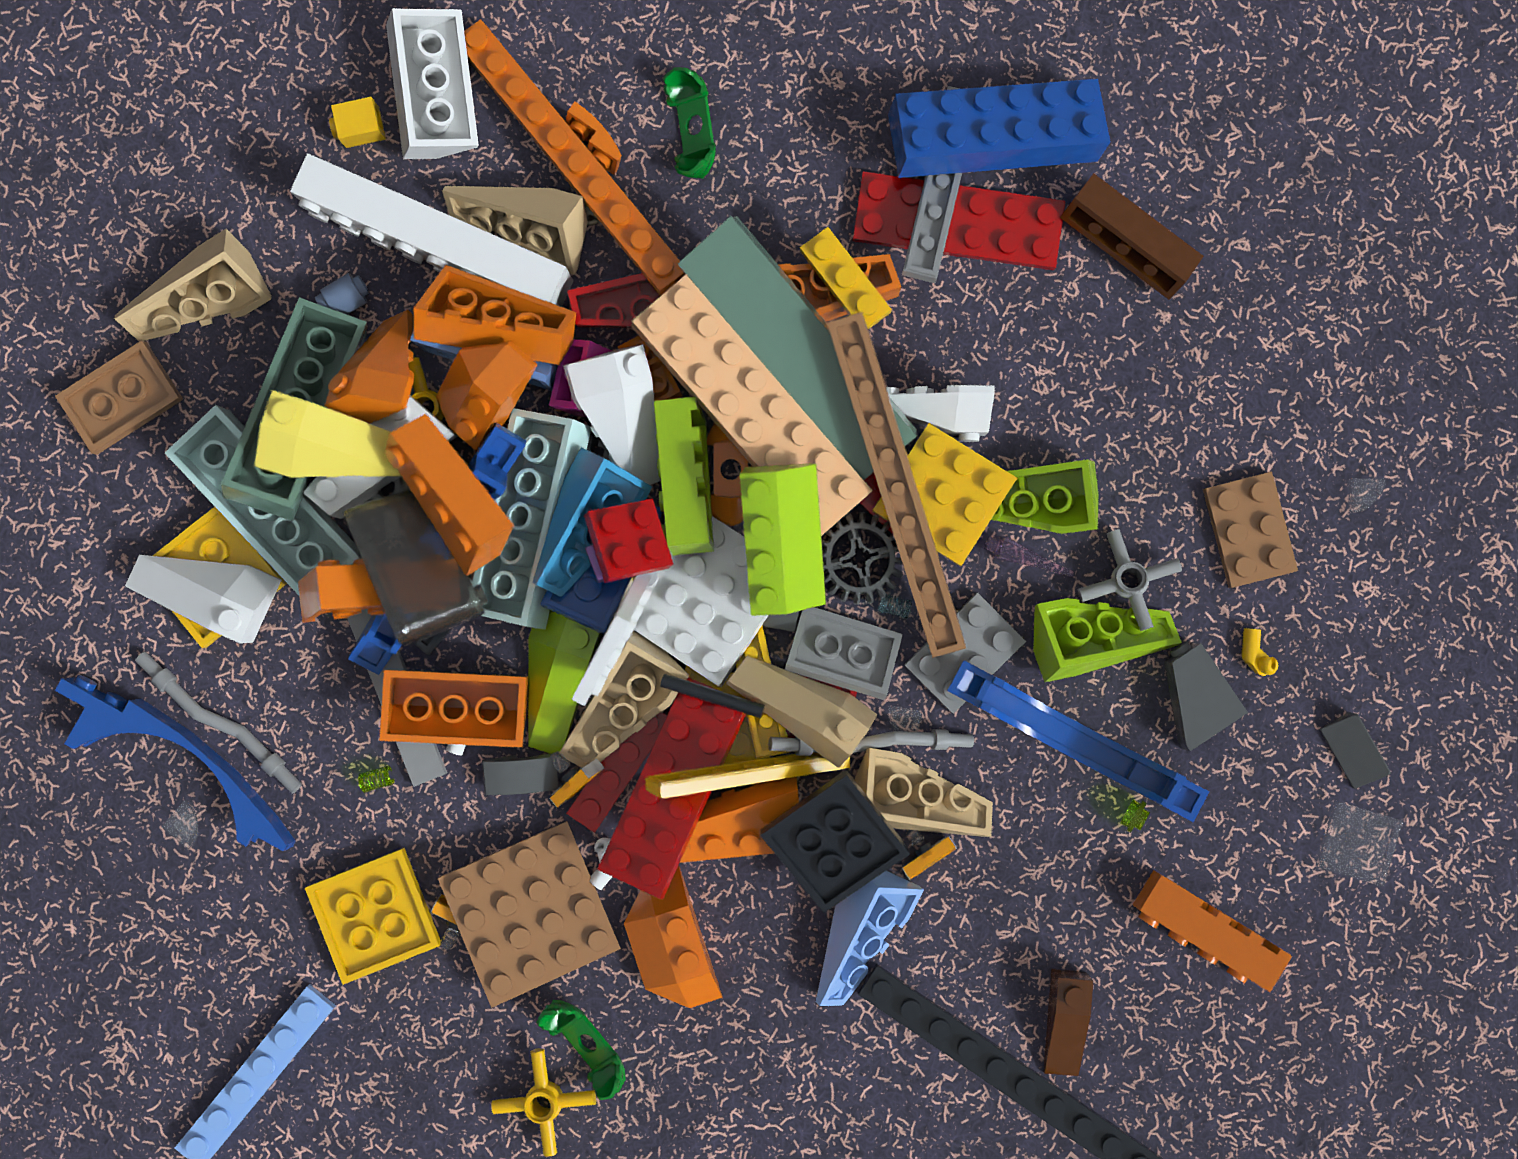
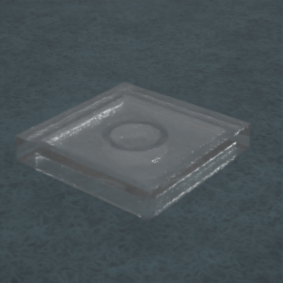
[1314,800,1403,887]

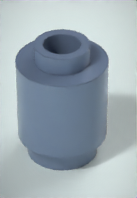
[315,273,370,315]

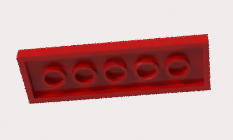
[853,172,1065,270]
[597,677,746,900]

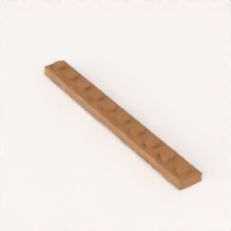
[827,311,966,658]

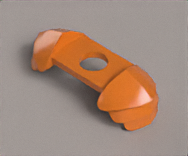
[707,424,748,526]

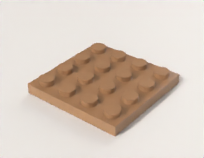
[437,821,621,1008]

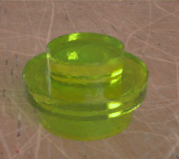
[1120,799,1150,833]

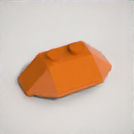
[436,341,538,452]
[624,866,722,1008]

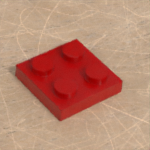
[584,498,674,583]

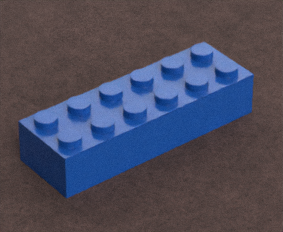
[888,79,1110,178]

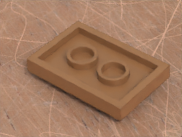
[55,340,183,455]
[1203,472,1298,588]

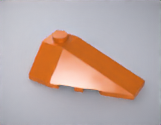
[325,309,414,424]

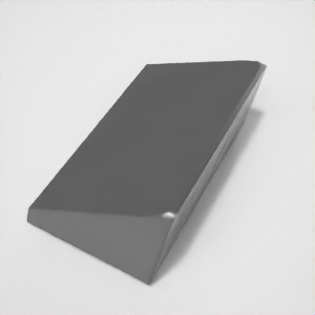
[1319,712,1391,789]

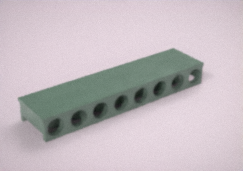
[678,216,917,480]

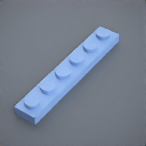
[175,984,336,1159]

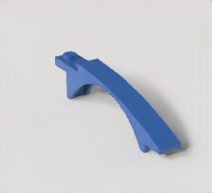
[348,423,526,675]
[947,660,1209,822]
[55,675,295,851]

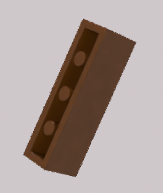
[1060,173,1204,300]

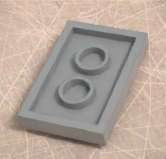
[904,593,1026,714]
[785,607,903,700]

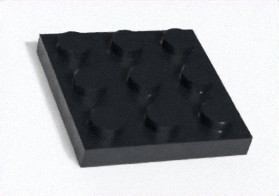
[760,770,910,913]

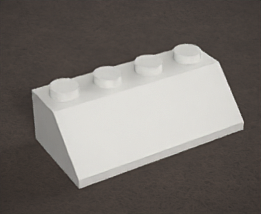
[386,9,479,159]

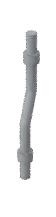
[135,652,302,794]
[768,729,974,756]

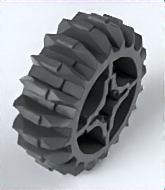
[822,512,903,605]

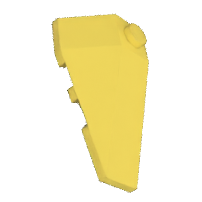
[255,390,402,478]

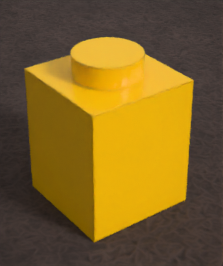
[329,97,386,148]

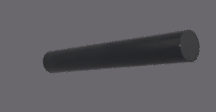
[660,674,765,718]

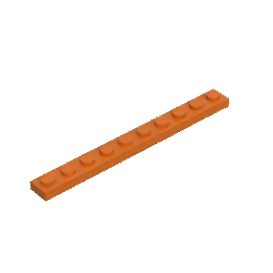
[464,19,687,296]

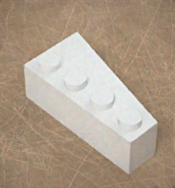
[303,395,458,519]

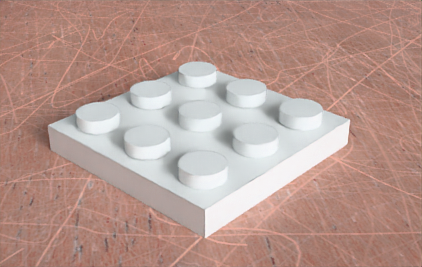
[572,574,652,706]

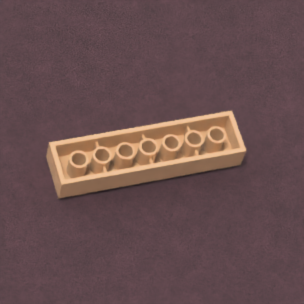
[631,275,872,536]

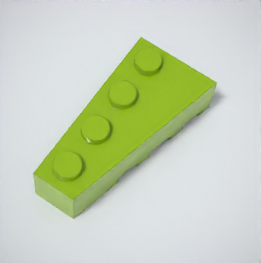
[654,397,714,556]

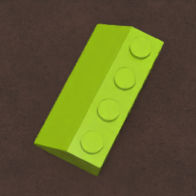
[740,463,826,616]

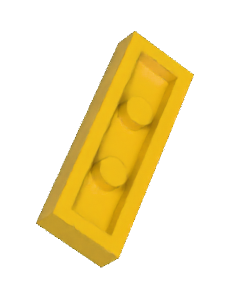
[800,227,892,329]

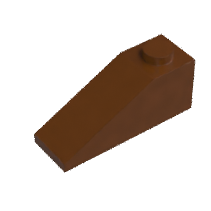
[1043,969,1093,1076]

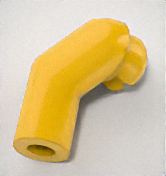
[1241,628,1278,676]

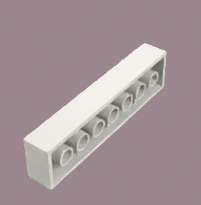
[290,153,573,307]

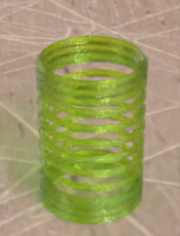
[358,765,395,793]

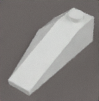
[563,345,661,485]
[886,385,994,442]
[125,555,281,643]

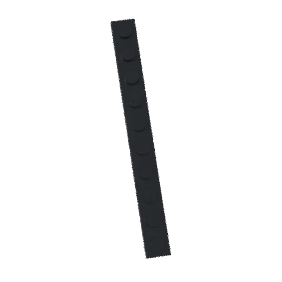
[857,964,1163,1159]

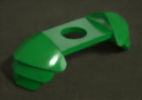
[663,67,716,179]
[536,1000,626,1100]

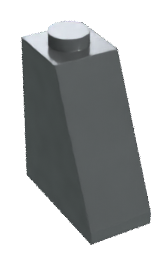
[1164,641,1248,751]

